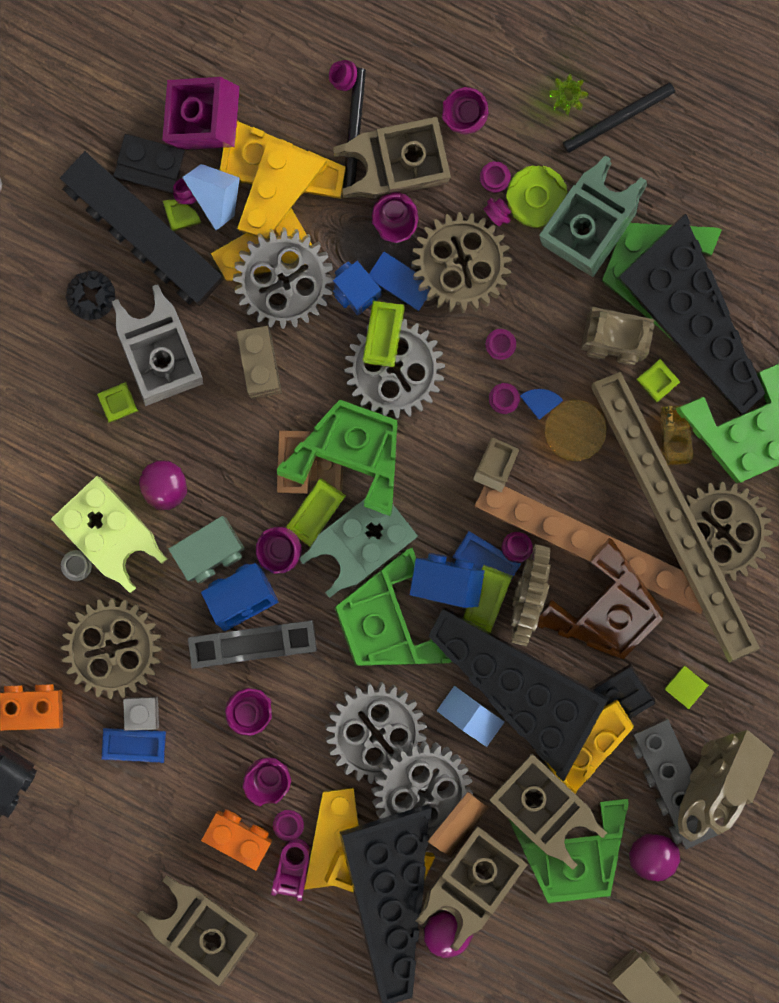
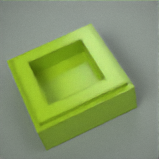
[636,359,680,403]
[97,382,138,423]
[664,665,709,709]

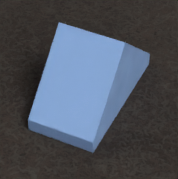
[182,164,240,230]
[436,686,505,747]

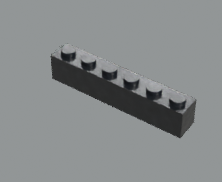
[60,151,224,307]

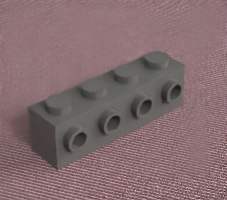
[629,718,719,849]

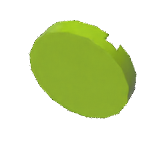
[506,166,568,228]

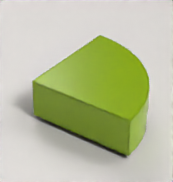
[163,200,201,231]

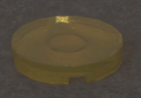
[544,399,607,462]

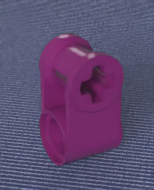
[271,838,310,902]

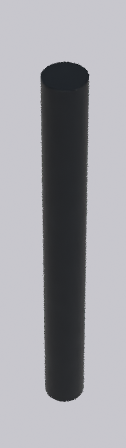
[343,68,366,188]
[563,82,675,153]

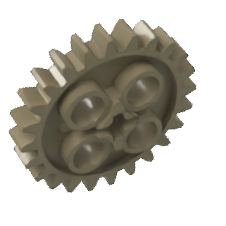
[411,212,512,313]
[685,482,773,581]
[511,544,551,647]
[61,598,163,699]

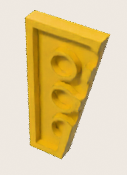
[220,120,346,199]

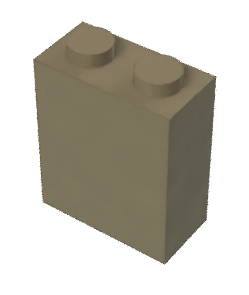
[236,326,282,399]

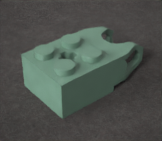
[539,155,647,277]
[299,499,418,598]

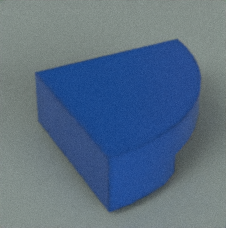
[520,389,563,420]

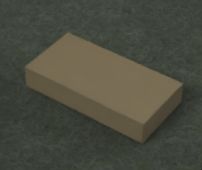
[473,437,519,492]

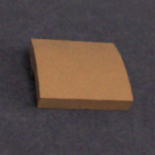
[277,431,343,494]
[428,792,490,855]

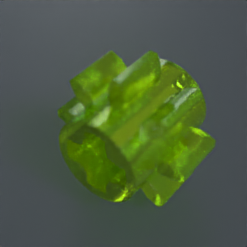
[549,74,588,115]

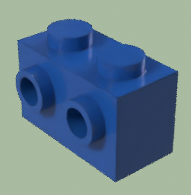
[333,260,382,316]
[410,553,485,608]
[201,563,279,632]

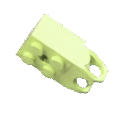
[51,476,168,593]

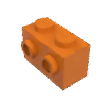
[0,684,63,731]
[201,809,273,871]

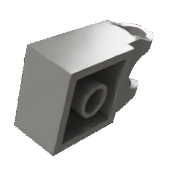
[112,284,203,406]

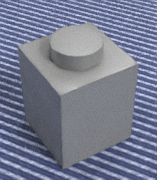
[123,696,159,731]

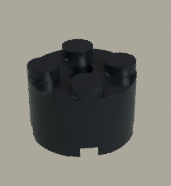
[0,744,37,818]

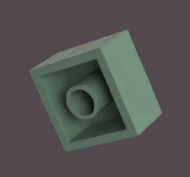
[168,516,245,583]

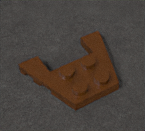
[537,538,664,660]

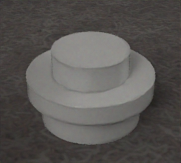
[61,550,92,581]

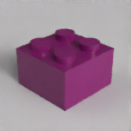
[162,77,240,150]

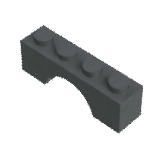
[188,620,317,669]

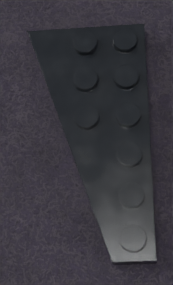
[617,214,765,415]
[429,608,609,782]
[339,804,432,1003]

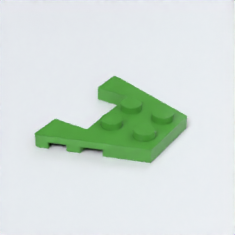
[602,223,722,341]
[676,363,779,483]
[277,400,398,516]
[334,548,452,666]
[508,799,629,903]

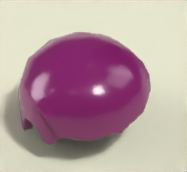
[442,87,489,135]
[372,192,419,243]
[139,460,187,510]
[256,527,302,574]
[225,688,272,736]
[243,757,291,807]
[629,834,680,882]
[424,910,473,958]

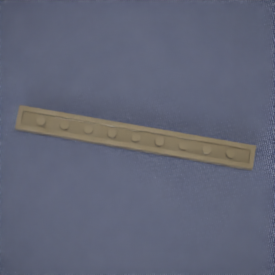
[591,372,760,663]

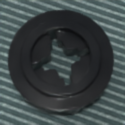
[65,270,115,320]

